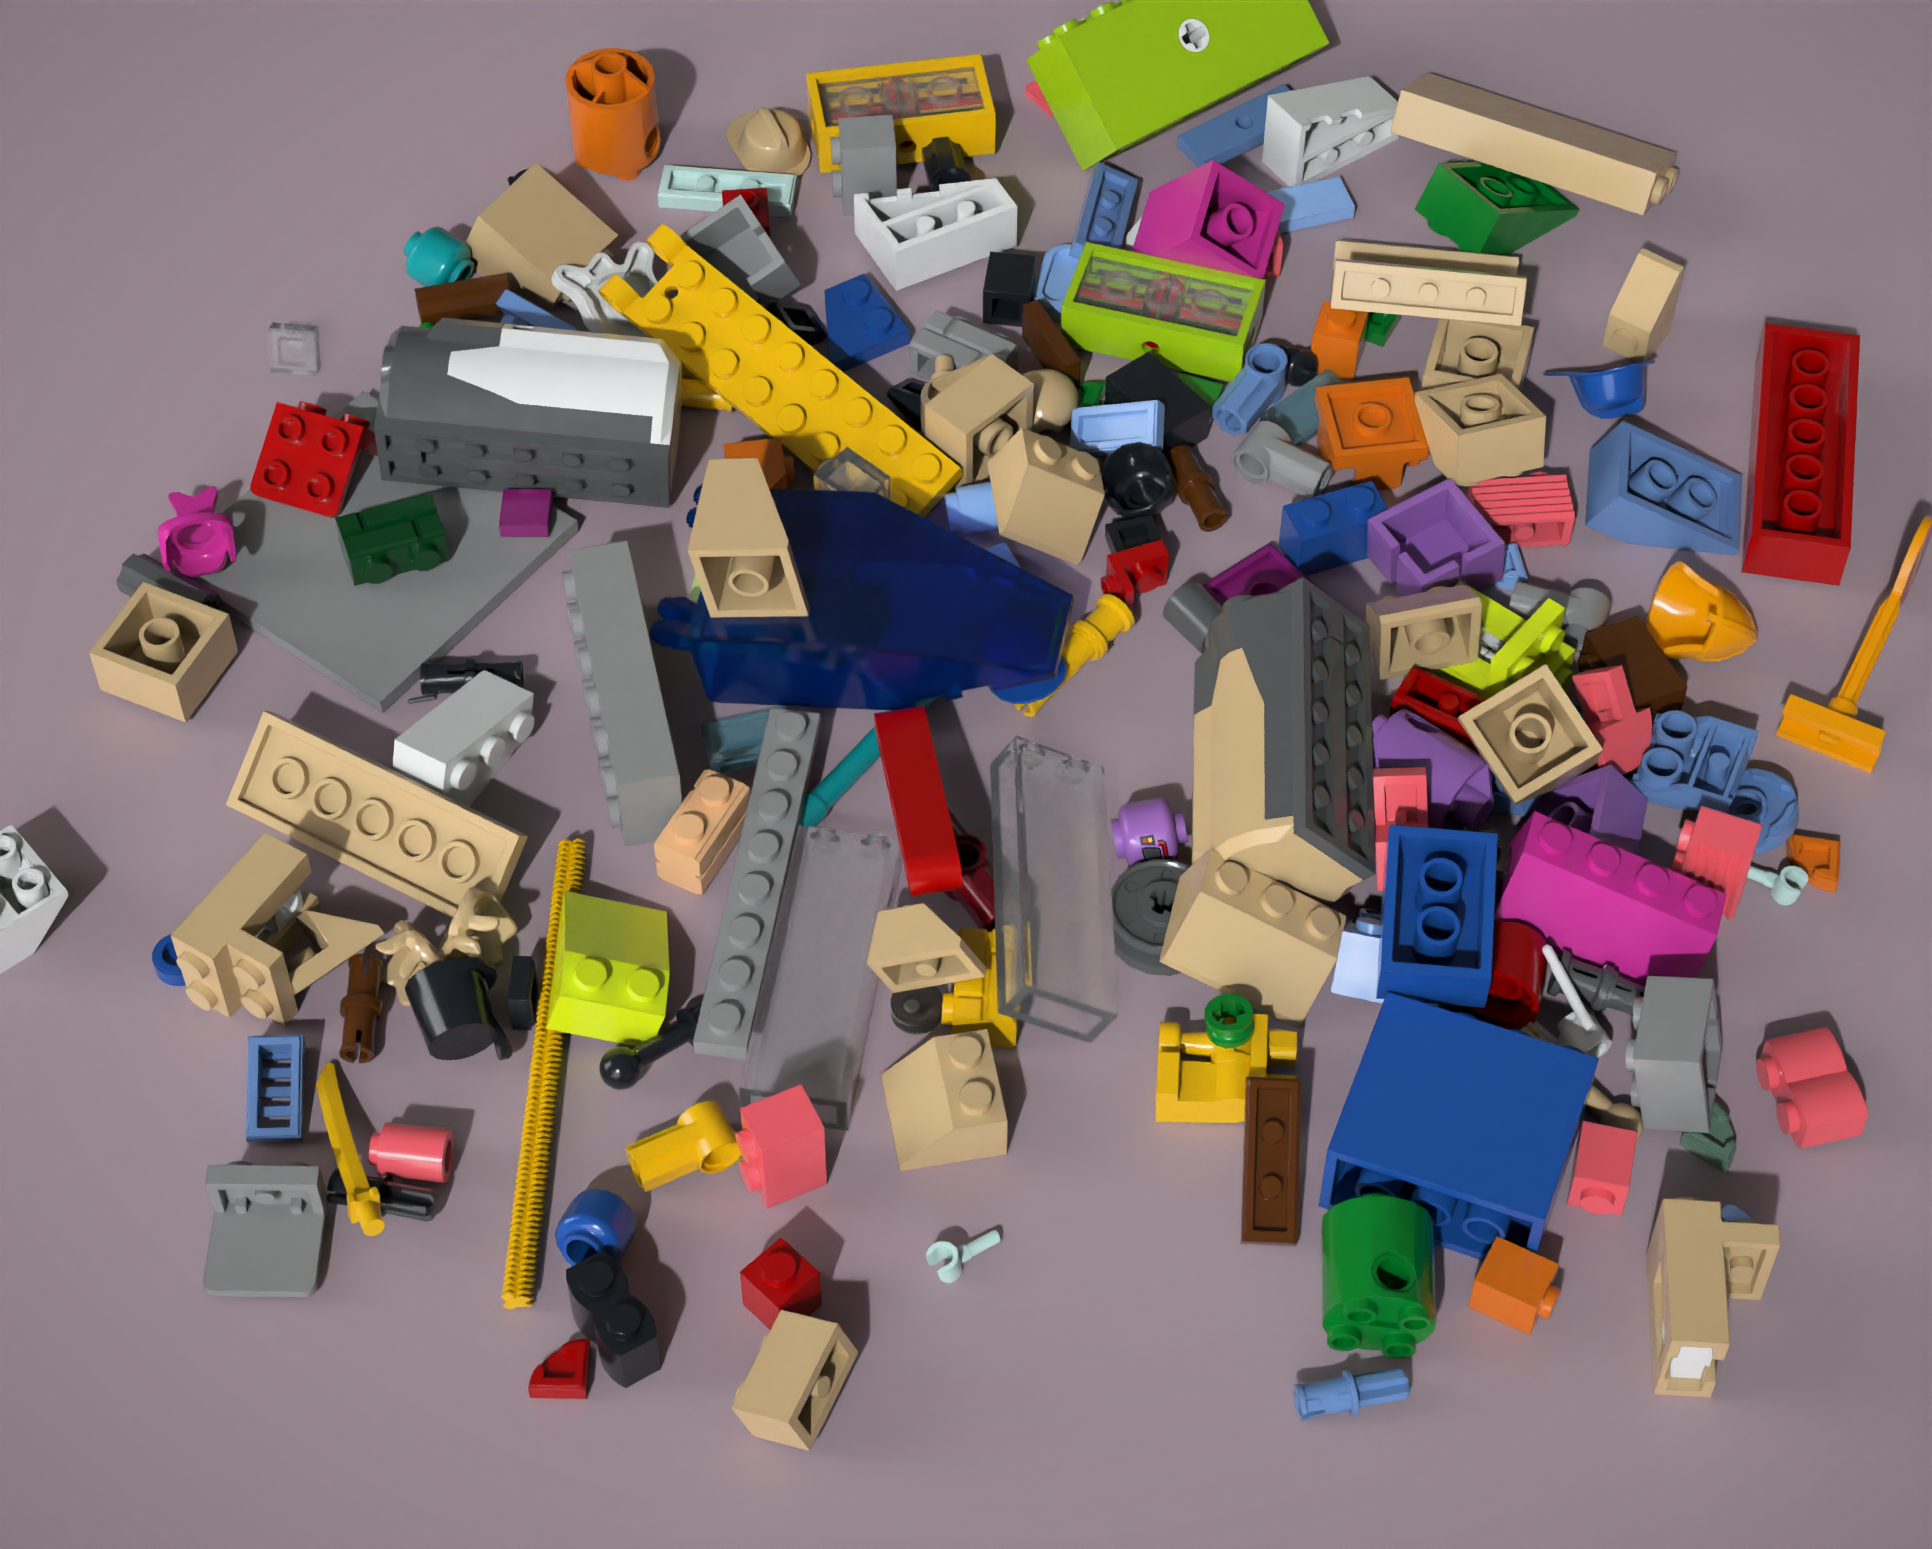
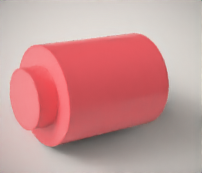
[369,1122,454,1183]

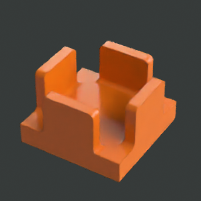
[1314,377,1429,490]

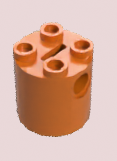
[565,48,661,181]

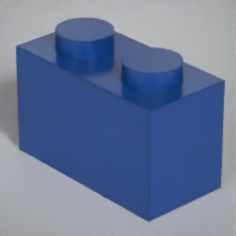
[1279,481,1388,576]

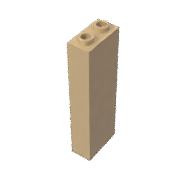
[1390,72,1679,216]

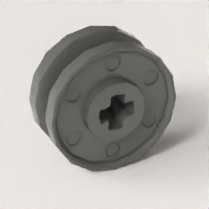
[1107,859,1191,976]

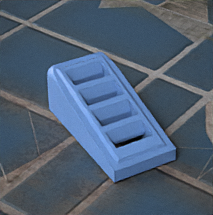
[246,1034,306,1143]

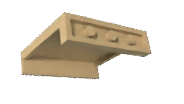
[1331,240,1527,326]

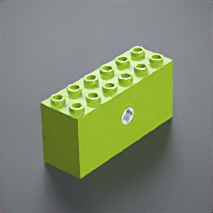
[1026,0,1329,172]

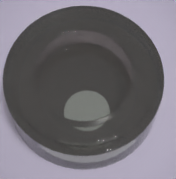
[890,986,943,1035]

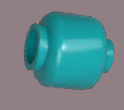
[403,226,474,287]

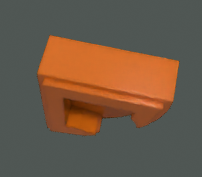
[1786,834,1841,893]

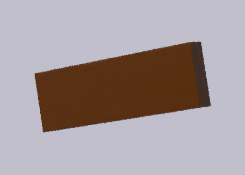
[1240,1077,1301,1246]

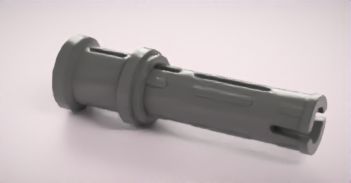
[1547,949,1646,1016]

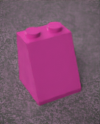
[1132,160,1285,279]

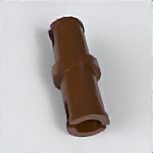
[1165,445,1228,532]
[339,954,383,1063]

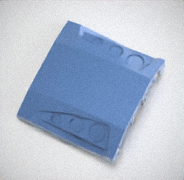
[1629,710,1759,813]

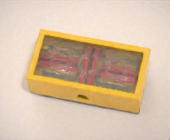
[806,54,996,173]

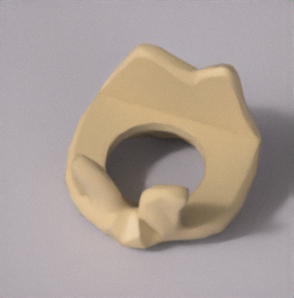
[437,887,517,965]
[375,920,444,1006]

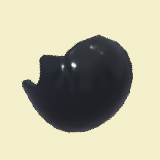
[1100,442,1176,520]

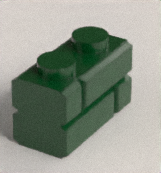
[335,493,449,586]

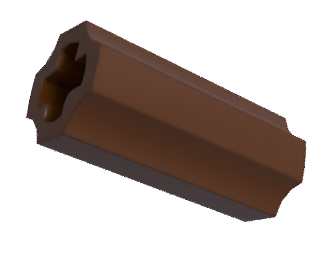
[414,273,510,324]

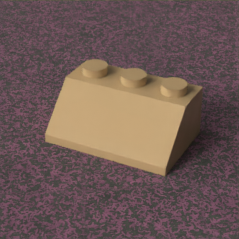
[1159,848,1347,1028]

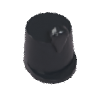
[405,957,513,1060]

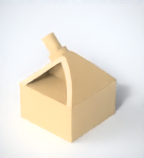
[921,354,1034,491]

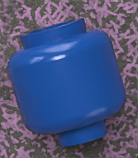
[555,1189,637,1266]

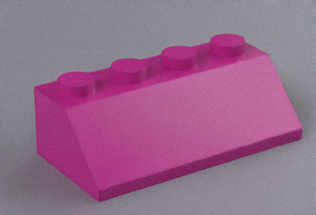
[1494,811,1727,986]

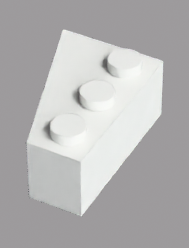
[1262,76,1399,187]
[854,178,1018,291]
[392,670,534,807]

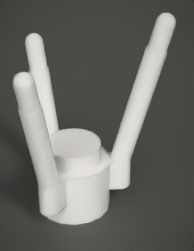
[1534,944,1612,1058]

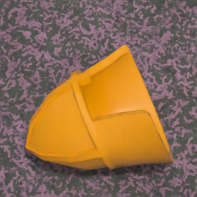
[1645,561,1758,662]

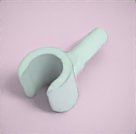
[1747,866,1809,906]
[926,1230,1001,1283]

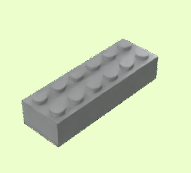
[562,540,682,846]

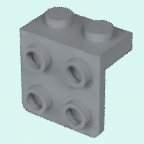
[203,1161,328,1297]

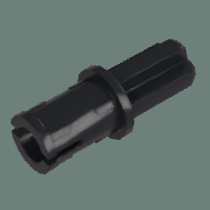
[327,1168,439,1222]

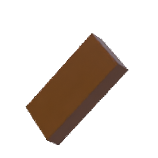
[1022,300,1081,388]

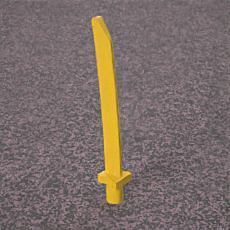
[316,1062,385,1236]

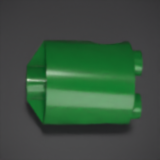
[1321,1193,1437,1359]

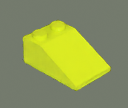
[546,891,670,1046]

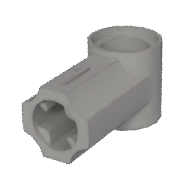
[1231,421,1333,498]
[1508,580,1611,653]

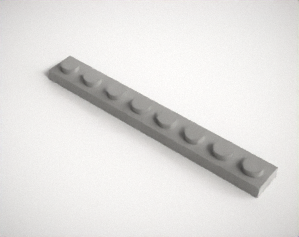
[693,707,821,1060]

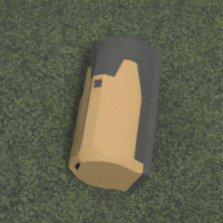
[1192,577,1376,907]

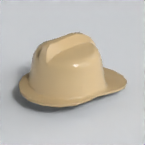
[726,107,811,178]

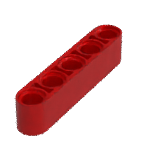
[874,705,964,897]

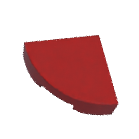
[528,1339,591,1399]

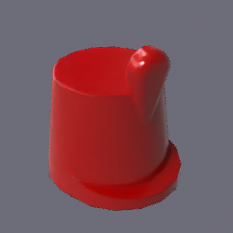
[1461,921,1547,1030]

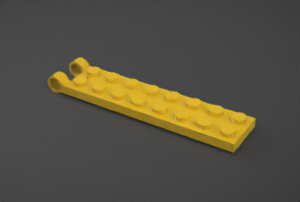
[598,223,964,544]

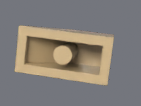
[1603,248,1684,363]
[867,903,987,993]

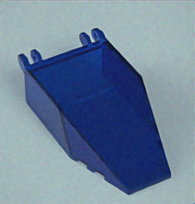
[649,484,1074,710]

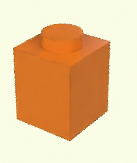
[1311,300,1369,381]
[1468,1236,1562,1335]

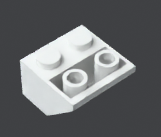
[0,824,69,974]

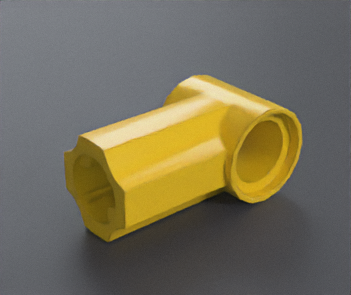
[625,1100,742,1192]

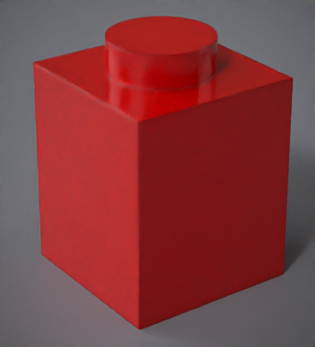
[740,1237,822,1330]

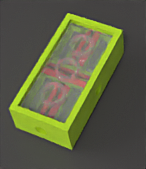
[1061,242,1266,382]

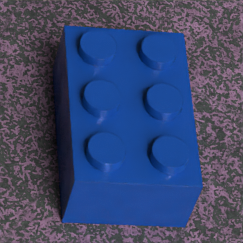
[1376,825,1498,1008]

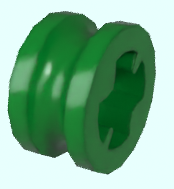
[1205,994,1254,1048]

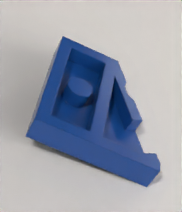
[824,274,910,372]

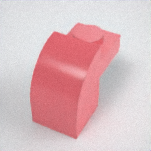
[1572,665,1652,776]
[1373,767,1428,891]

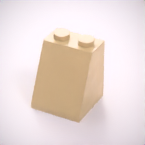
[466,162,618,311]
[687,458,810,618]

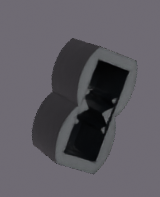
[566,1251,661,1388]

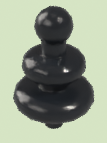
[1277,345,1318,387]

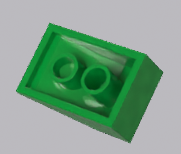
[1415,161,1579,255]

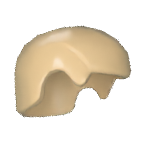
[1022,369,1079,434]

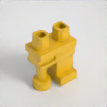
[1155,1014,1297,1123]

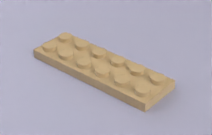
[226,711,528,918]

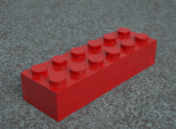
[1741,323,1860,586]

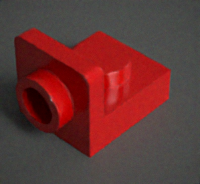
[1101,540,1169,614]

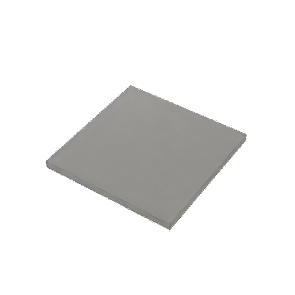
[172,391,578,713]

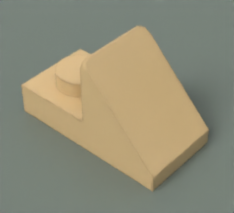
[285,910,384,995]

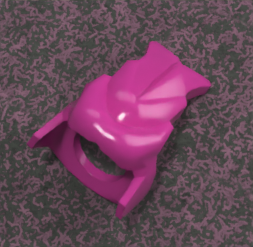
[157,486,236,577]

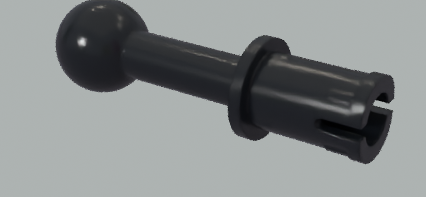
[599,1004,702,1090]

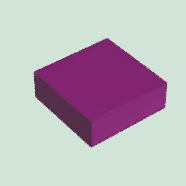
[499,489,553,537]

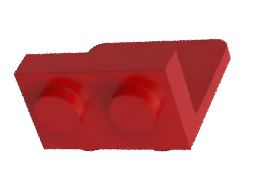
[250,401,378,518]

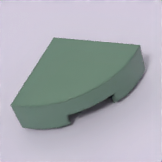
[1679,1101,1737,1174]

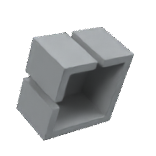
[679,194,801,308]
[1625,976,1723,1133]

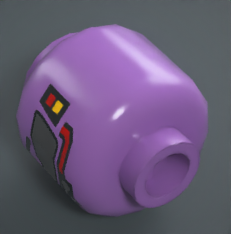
[1111,798,1188,867]

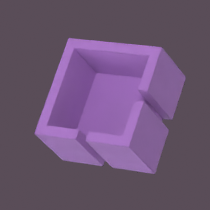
[1367,478,1505,597]

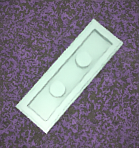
[657,165,797,218]

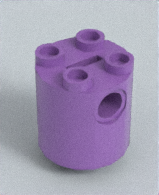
[1372,709,1494,831]

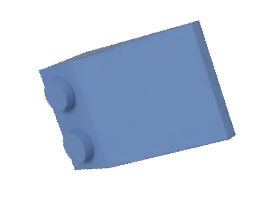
[1585,421,1742,555]

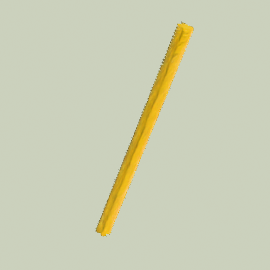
[501,838,587,1310]

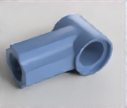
[1211,343,1287,436]

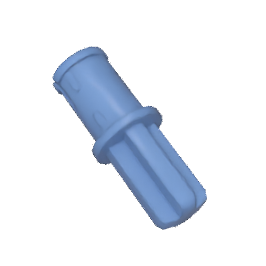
[1293,1367,1410,1421]

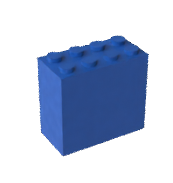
[1318,991,1599,1261]

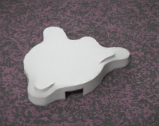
[551,242,669,338]

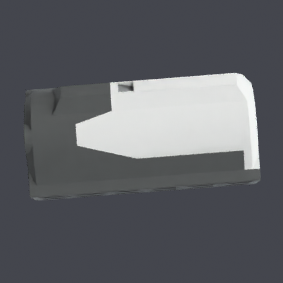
[374,318,682,508]

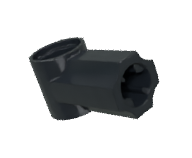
[922,137,971,192]

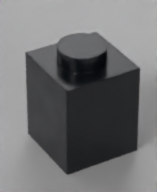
[983,251,1036,327]

